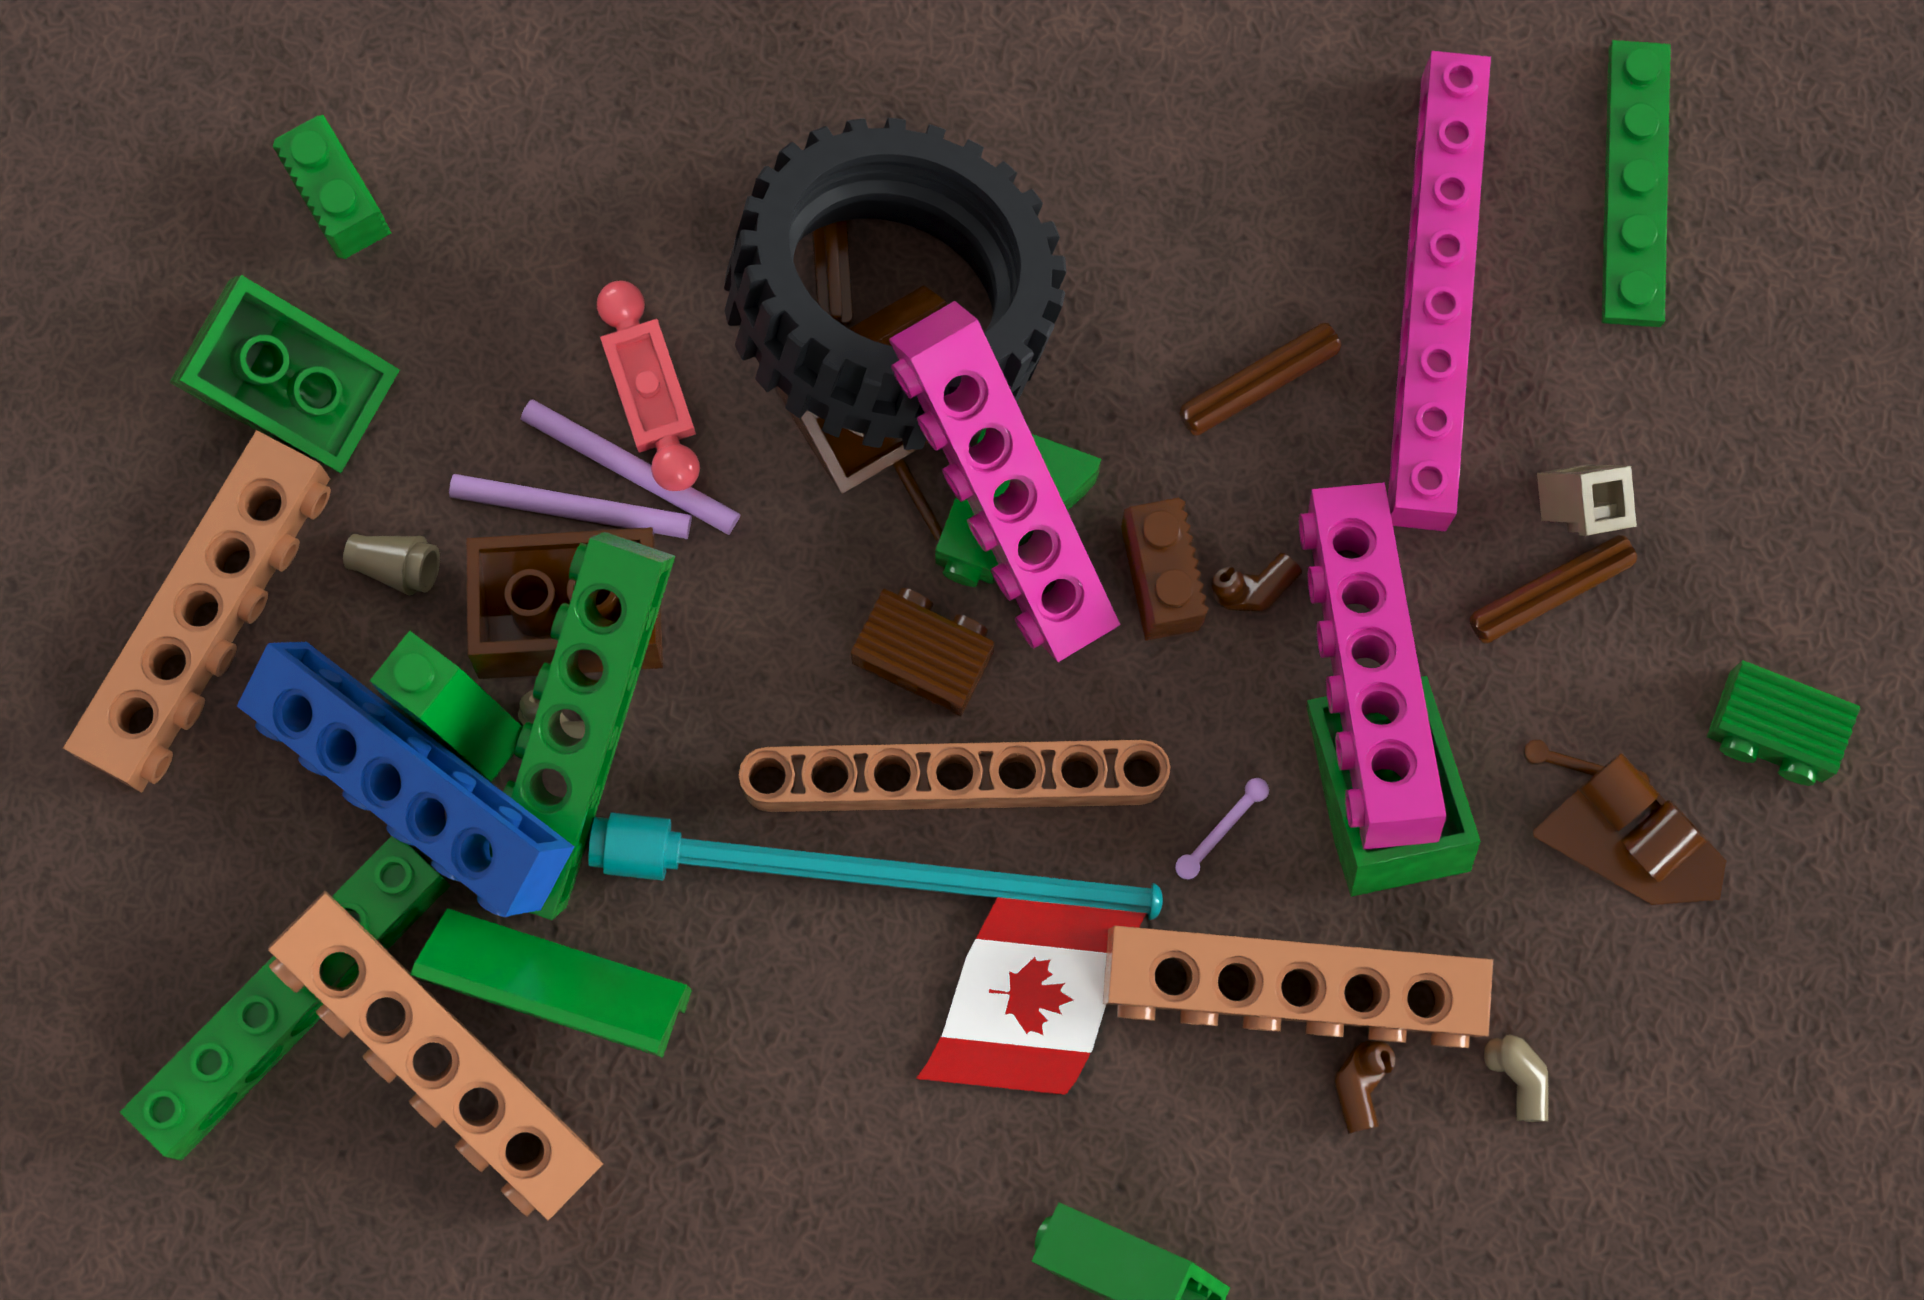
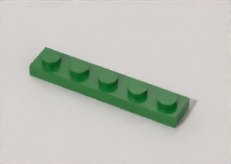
[1602,40,1671,327]

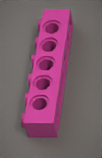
[889,301,1121,662]
[1299,482,1446,849]

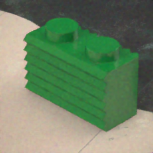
[273,115,391,259]
[1707,660,1860,786]

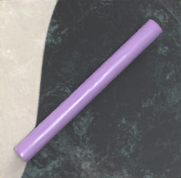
[521,399,740,535]
[449,474,692,539]

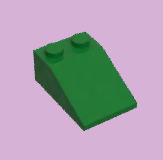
[169,275,400,473]
[1306,676,1481,897]

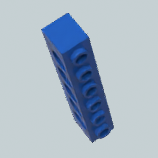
[237,642,575,917]

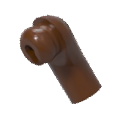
[1211,552,1302,611]
[1335,1041,1396,1134]

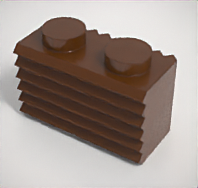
[1121,497,1209,641]
[851,588,994,716]

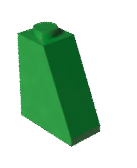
[935,428,1101,587]
[369,631,523,782]
[1032,1202,1230,1300]

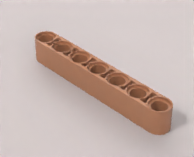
[739,740,1171,812]

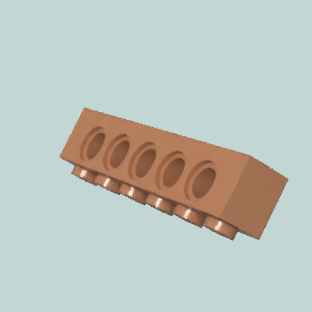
[63,430,331,793]
[268,890,603,1220]
[1102,926,1493,1048]

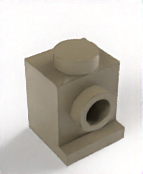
[1537,464,1637,536]

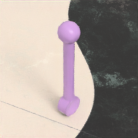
[1175,778,1269,880]

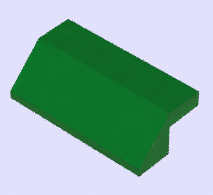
[410,908,692,1058]

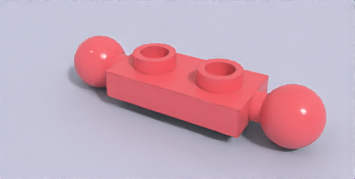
[597,281,700,491]

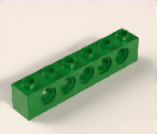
[489,532,675,920]
[120,836,451,1161]

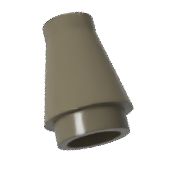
[343,534,440,595]

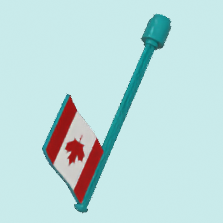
[588,812,1163,1095]

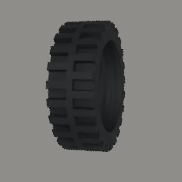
[724,118,1067,450]

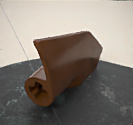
[1533,753,1726,905]

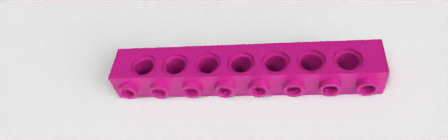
[1388,51,1491,531]

